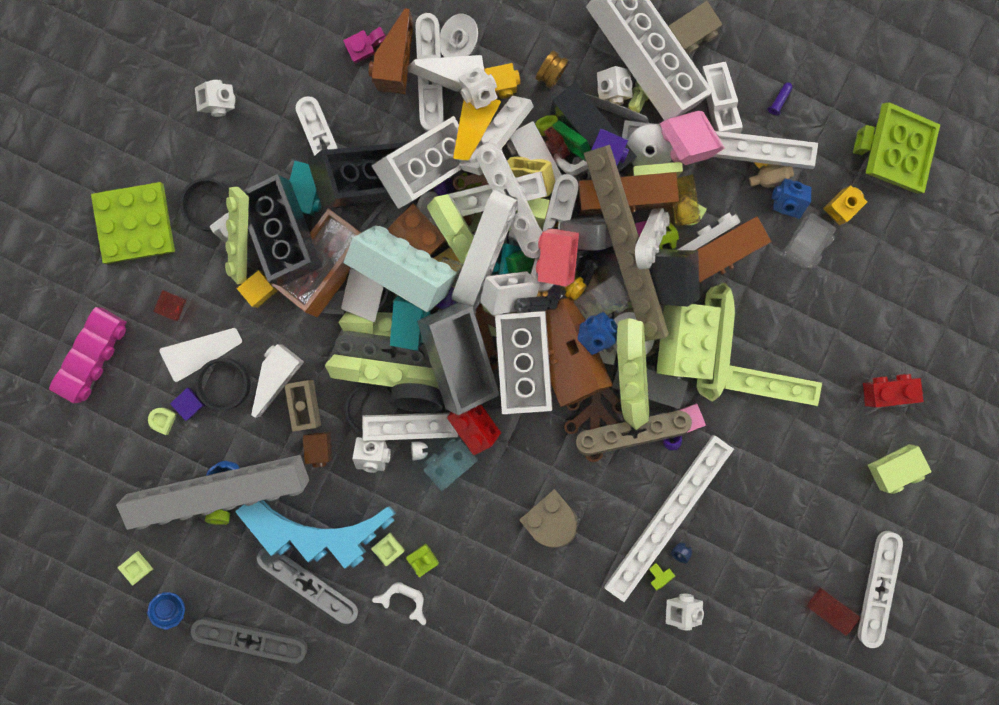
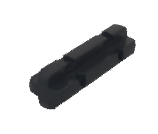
[576,256,599,299]
[514,295,559,313]

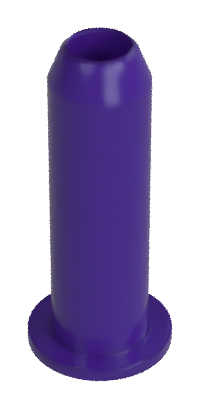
[767,82,792,116]

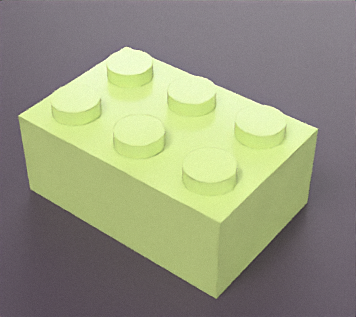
[656,304,721,379]

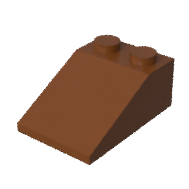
[369,8,414,94]
[387,204,447,257]

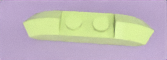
[427,194,474,266]
[697,282,735,402]
[338,311,393,336]
[617,318,649,430]
[325,354,439,389]

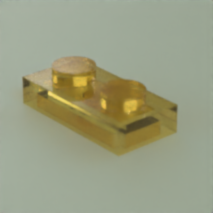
[673,174,701,226]

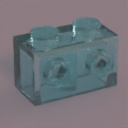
[423,437,478,491]

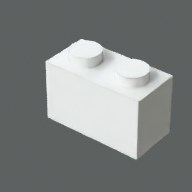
[480,271,540,315]

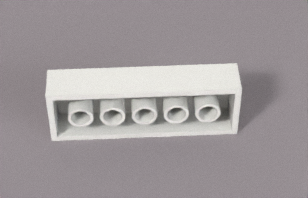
[586,0,713,121]

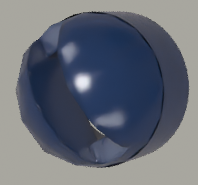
[671,543,692,564]

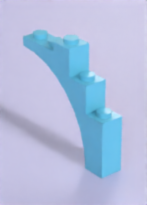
[235,500,396,568]

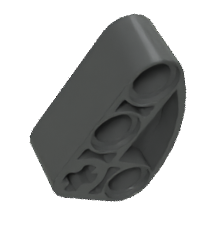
[560,217,613,250]

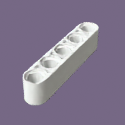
[452,190,518,310]

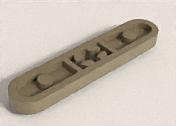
[576,411,692,456]

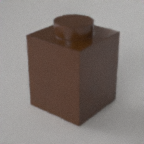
[303,432,333,467]

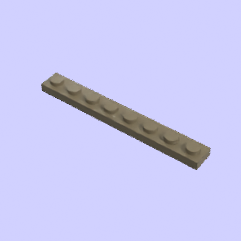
[584,144,669,341]

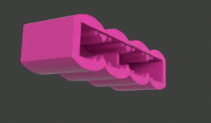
[49,307,127,403]

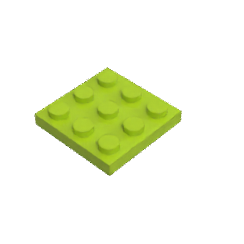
[865,102,940,194]
[91,182,175,264]

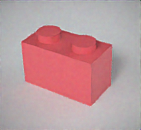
[536,229,579,286]

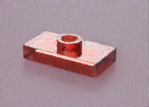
[807,588,860,636]

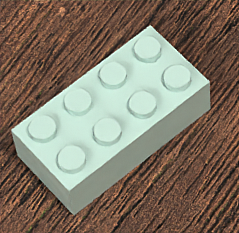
[343,225,457,312]

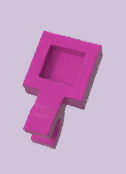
[343,27,386,64]

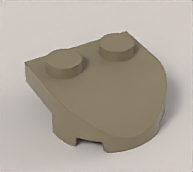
[520,489,578,548]

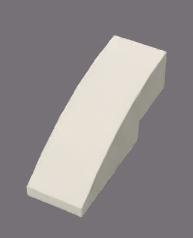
[702,62,743,134]

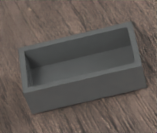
[417,303,499,415]

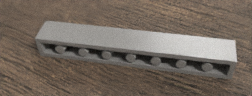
[116,455,309,530]

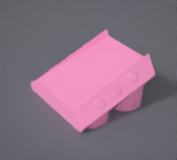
[660,111,725,165]

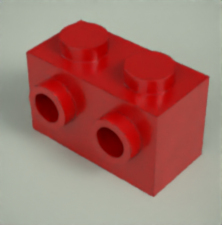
[863,374,924,408]
[446,404,501,455]

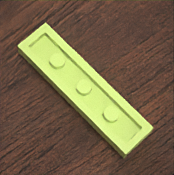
[225,187,249,284]
[724,366,822,406]

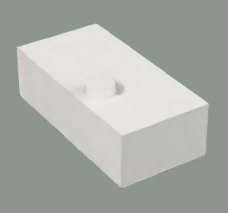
[372,116,462,209]
[495,311,552,414]

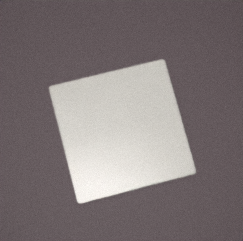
[341,269,383,322]

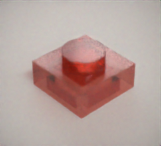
[543,126,570,159]
[153,290,187,321]

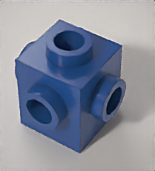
[771,178,811,219]
[577,312,618,355]

